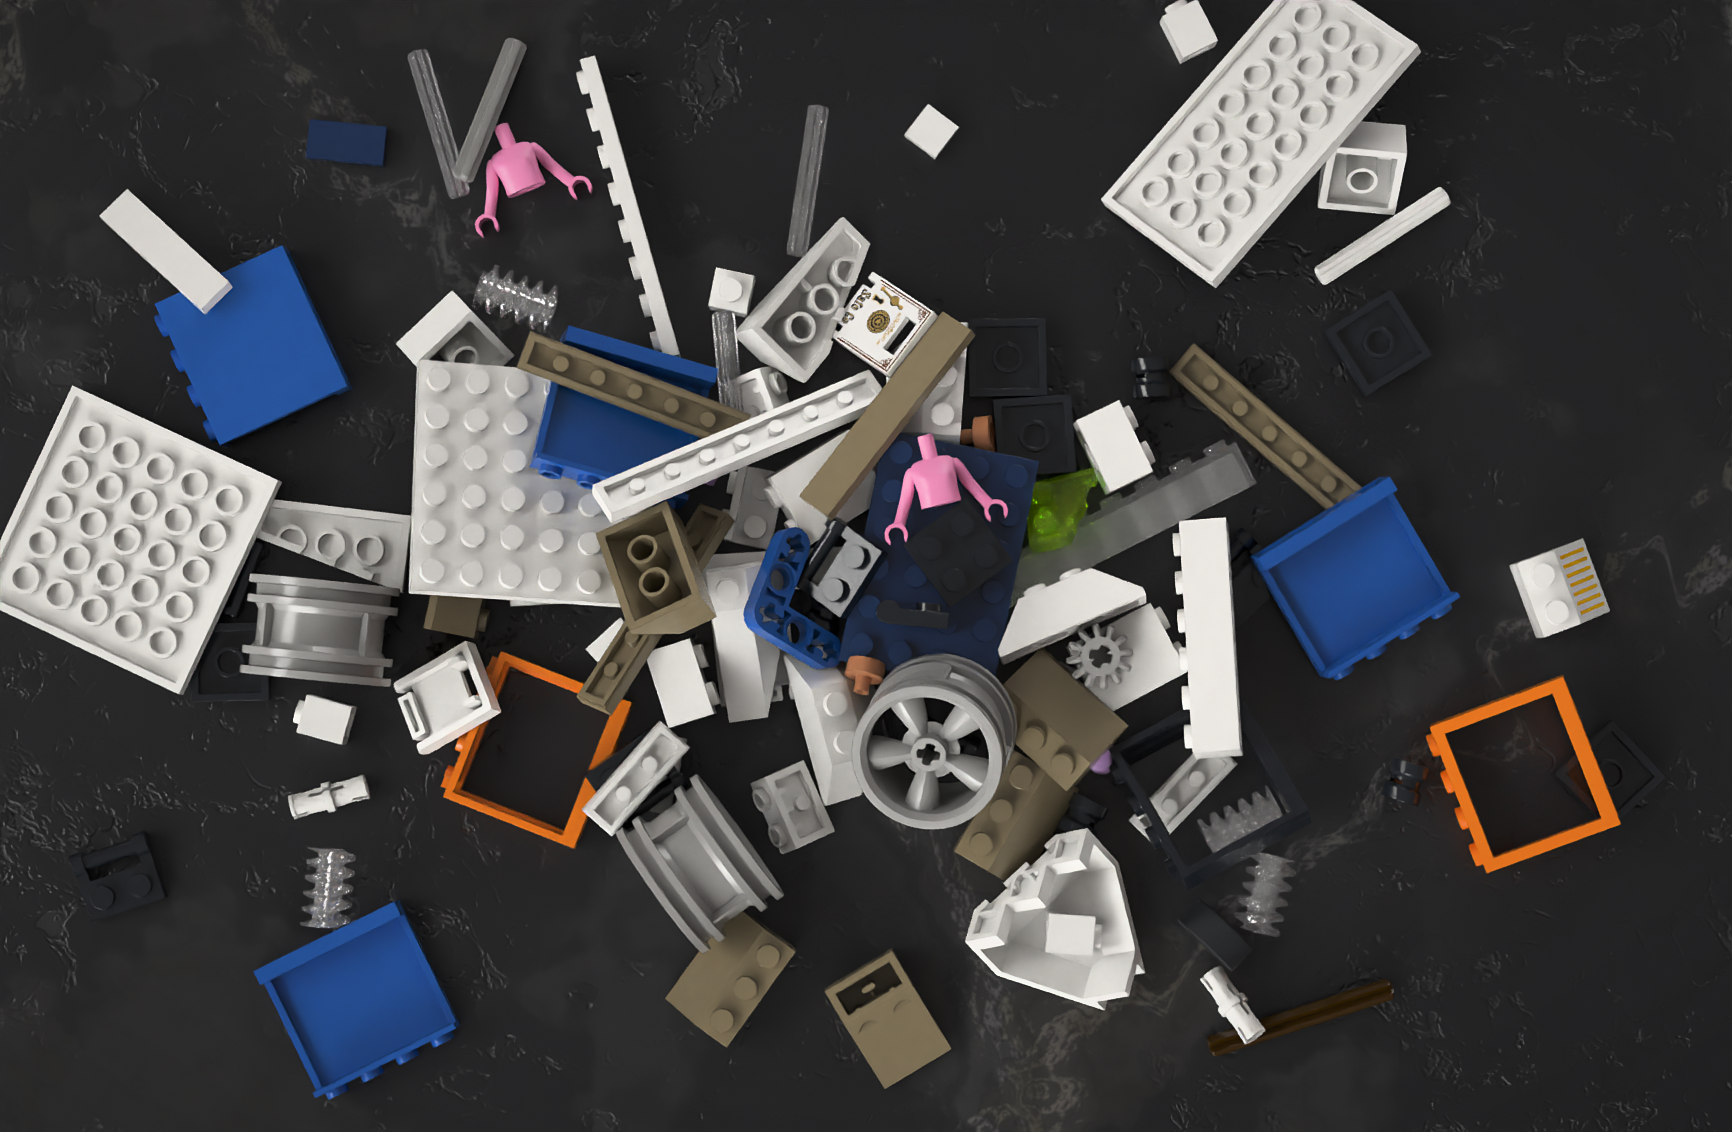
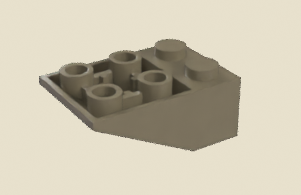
[825,948,952,1089]

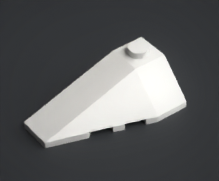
[733,217,870,383]
[706,558,784,723]

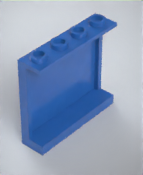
[154,245,352,447]
[529,326,718,510]
[1250,477,1460,680]
[253,900,460,1100]

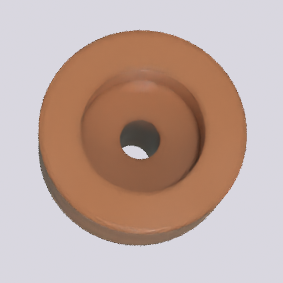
[960,415,996,452]
[845,656,886,695]

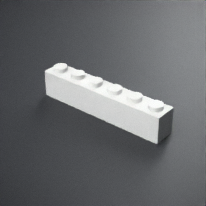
[1173,517,1243,759]

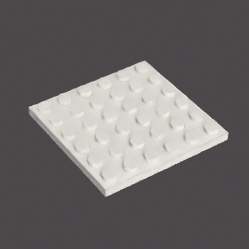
[409,360,624,607]
[0,386,282,695]

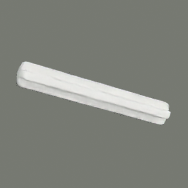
[1314,187,1451,285]

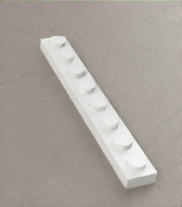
[576,56,681,358]
[593,370,882,523]

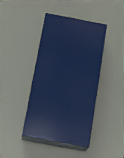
[306,119,388,167]

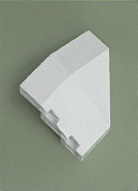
[965,828,1145,1010]

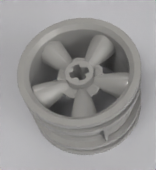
[240,574,400,687]
[852,653,1017,829]
[616,774,784,954]

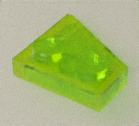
[1027,467,1098,554]

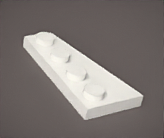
[257,499,411,593]

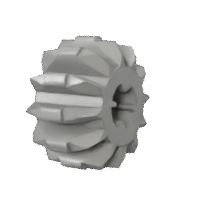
[1066,623,1133,690]

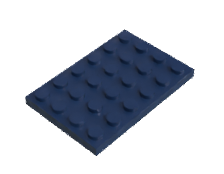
[838,433,1039,676]

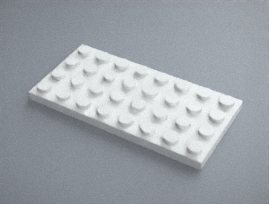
[1101,0,1421,288]

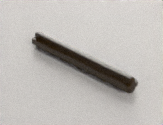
[1207,979,1395,1057]

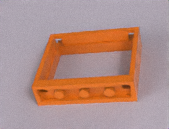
[441,651,634,849]
[1426,675,1621,873]

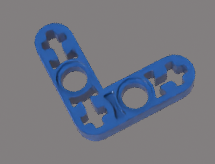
[743,527,842,670]

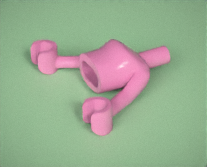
[475,123,593,238]
[884,434,1008,546]

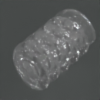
[472,265,559,334]
[1197,786,1282,853]
[300,847,357,928]
[1234,851,1296,937]

